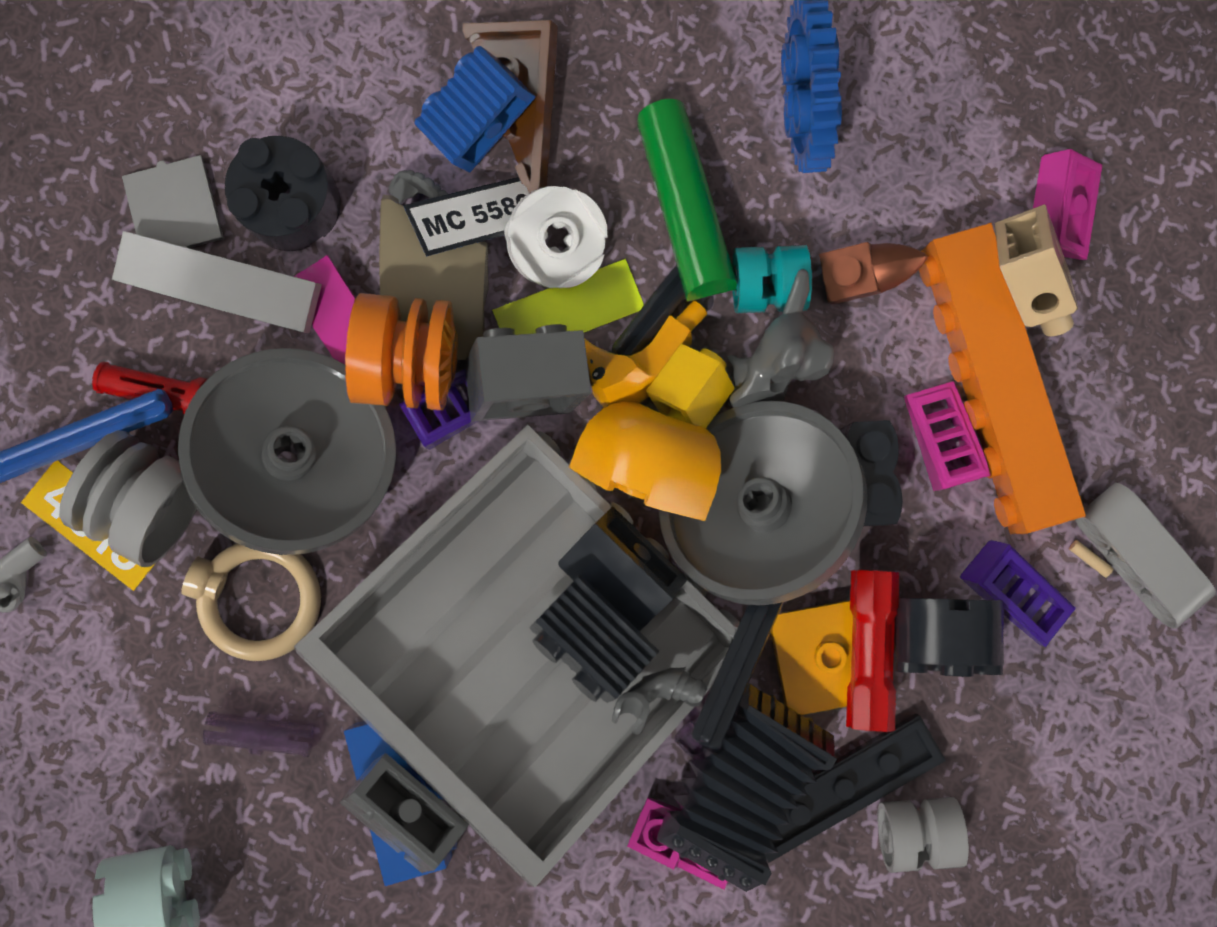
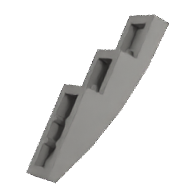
[112,231,322,334]

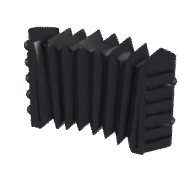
[657,683,837,892]

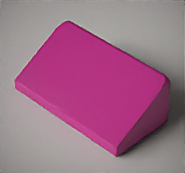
[1033,149,1102,260]

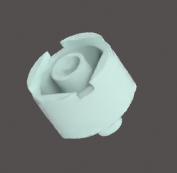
[92,845,200,927]

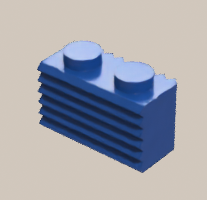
[414,46,536,173]

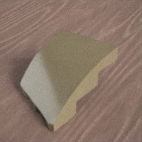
[379,195,489,360]

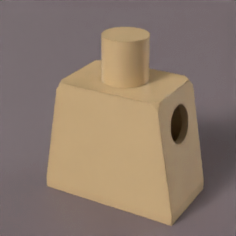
[995,204,1078,336]

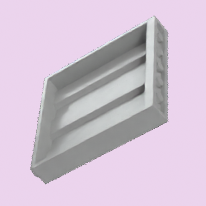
[294,425,740,887]

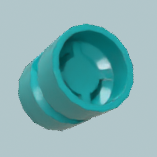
[732,245,812,313]

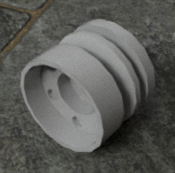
[59,430,197,567]

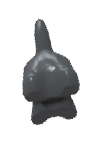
[727,269,835,407]

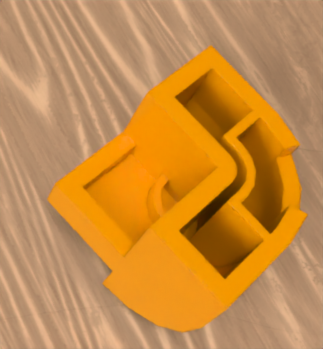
[569,401,721,521]

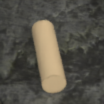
[1069,540,1114,578]

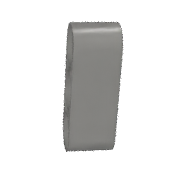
[1075,483,1216,629]

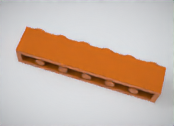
[919,223,1086,534]

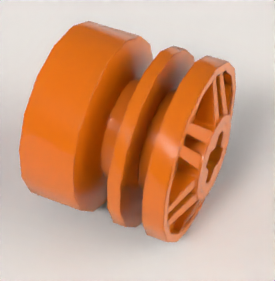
[345,293,458,411]

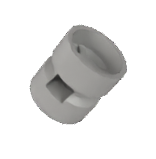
[877,797,969,873]

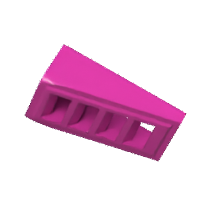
[904,381,991,491]

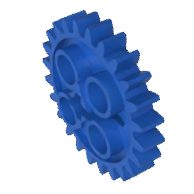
[781,0,842,173]

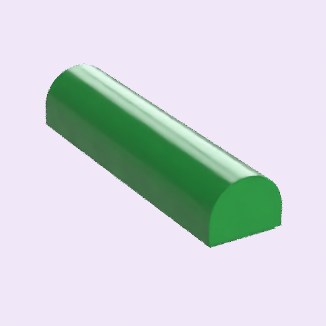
[637,99,737,302]

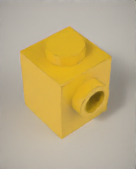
[646,343,735,428]

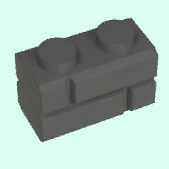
[339,753,469,873]

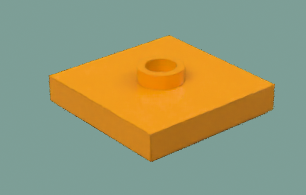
[771,600,853,715]

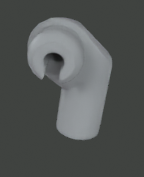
[0,537,47,613]

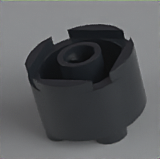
[225,136,341,251]
[895,598,1004,677]

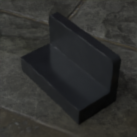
[558,506,688,631]

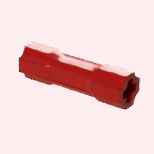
[846,570,900,732]

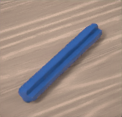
[0,389,174,483]

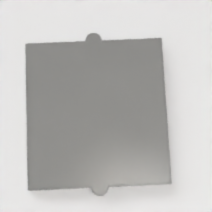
[122,155,224,249]

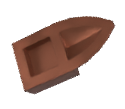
[819,242,927,304]

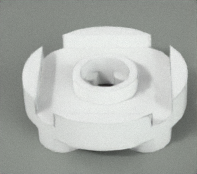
[504,186,608,288]

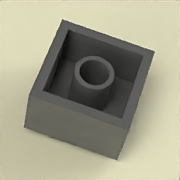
[464,324,591,422]

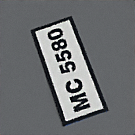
[403,177,529,257]

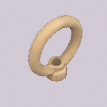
[182,543,321,661]

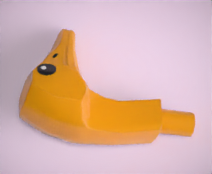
[584,301,707,408]

